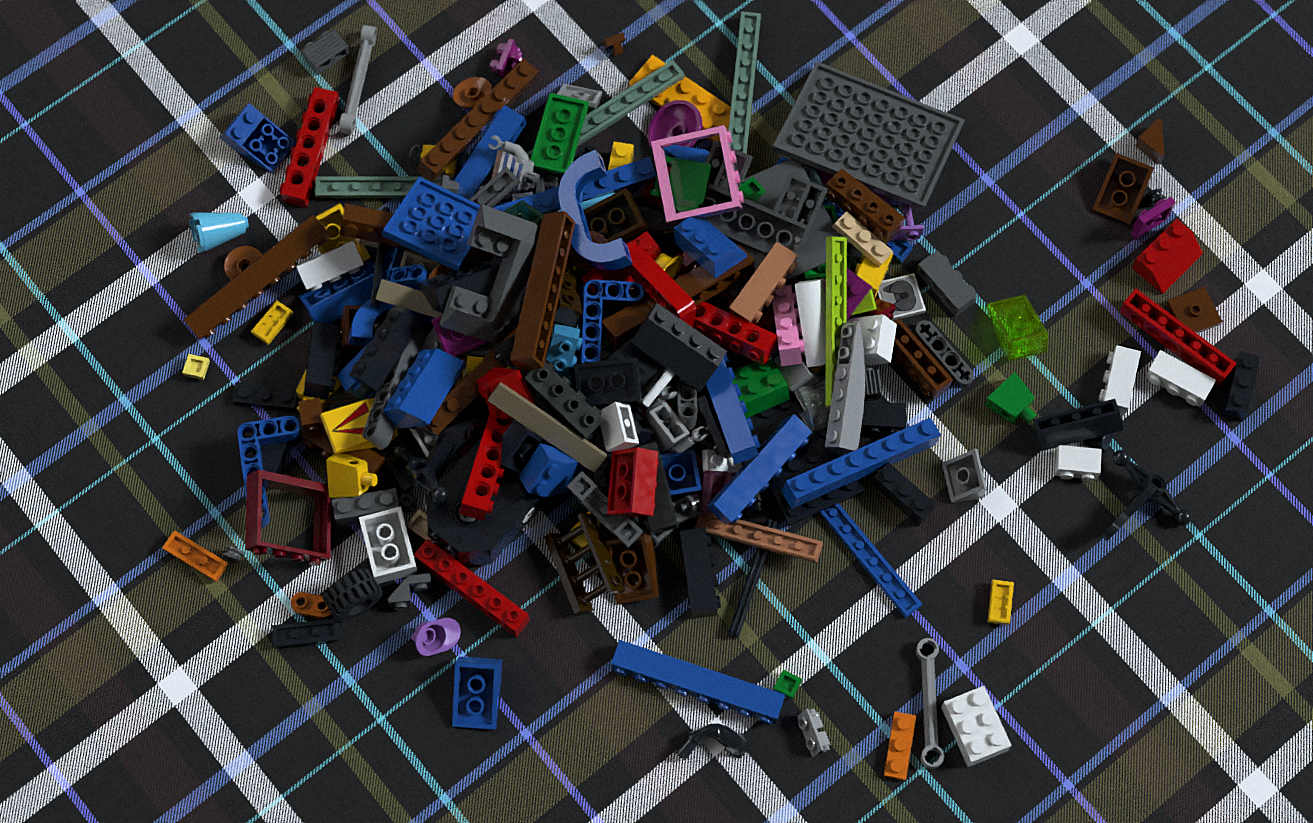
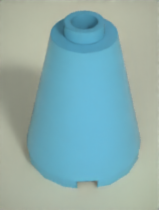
[189,212,249,253]

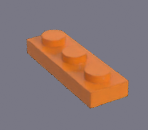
[162,530,228,582]
[883,712,916,781]

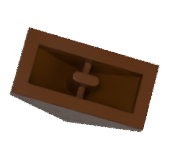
[1135,119,1165,164]

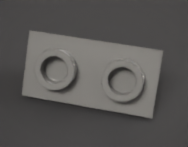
[797,709,831,757]

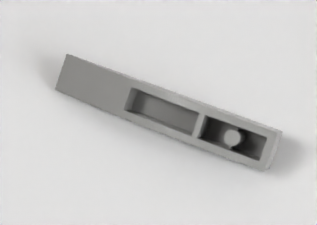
[825,322,865,452]

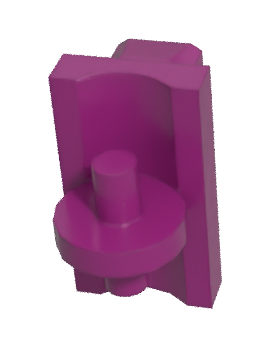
[490,39,523,79]

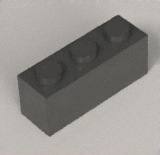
[916,250,977,317]
[332,488,399,527]

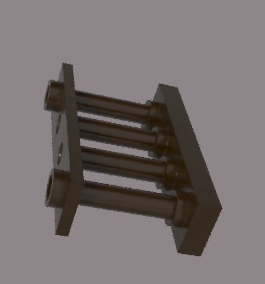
[544,514,625,614]

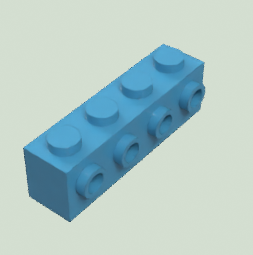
[537,323,583,409]

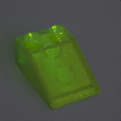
[986,294,1048,361]

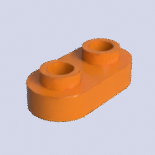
[291,592,332,619]

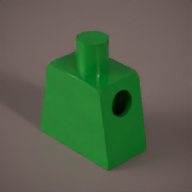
[984,372,1037,424]

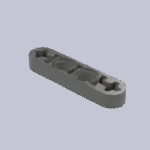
[915,320,974,388]

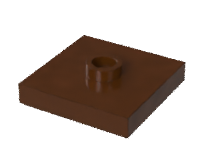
[1166,286,1223,333]

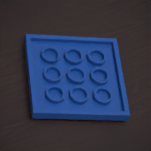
[382,177,480,271]

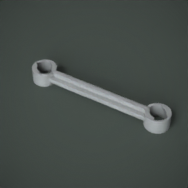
[339,25,377,135]
[916,638,944,769]

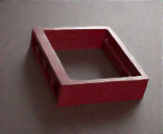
[245,470,331,565]

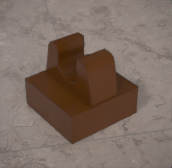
[603,32,626,56]

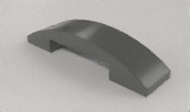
[567,471,643,547]

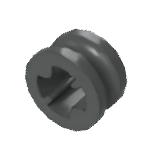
[223,545,245,564]

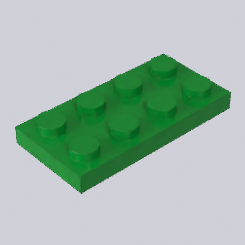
[531,93,589,176]

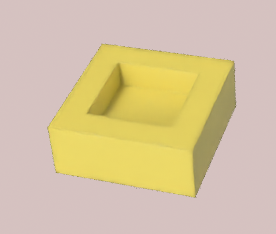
[182,354,210,380]

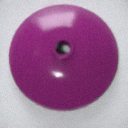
[647,100,702,148]

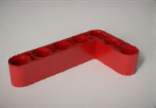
[623,241,696,327]

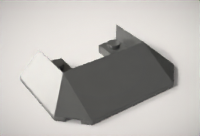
[699,140,828,254]
[439,204,539,344]

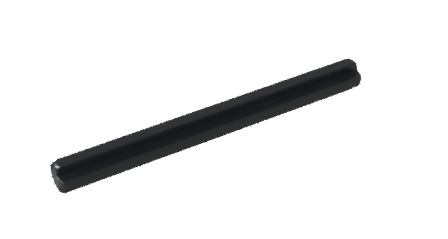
[728,519,777,639]

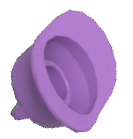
[411,618,461,656]

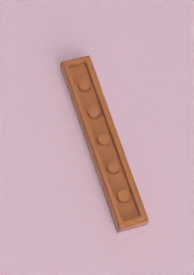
[694,511,823,563]

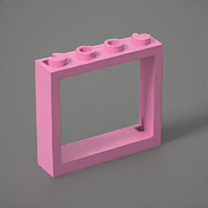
[651,125,744,225]

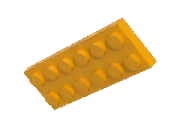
[629,54,731,143]

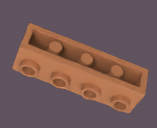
[729,242,798,324]

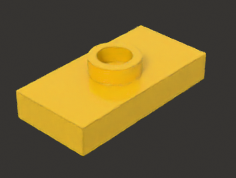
[251,300,294,345]
[987,580,1014,626]

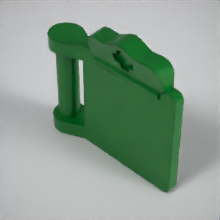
[649,156,712,212]

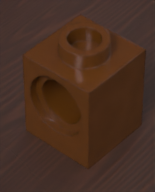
[298,398,325,433]

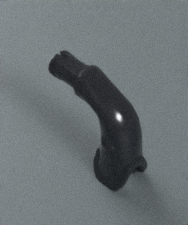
[675,723,749,761]

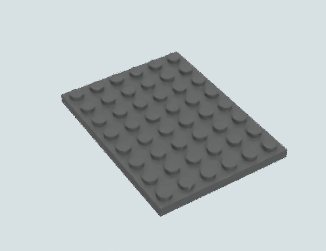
[772,61,965,211]

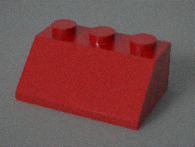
[1132,219,1203,295]
[607,447,658,517]

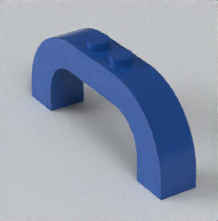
[558,150,633,270]
[348,299,435,346]

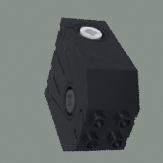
[426,439,544,566]

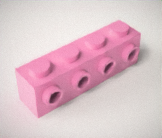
[772,285,805,366]

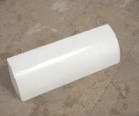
[795,279,826,367]

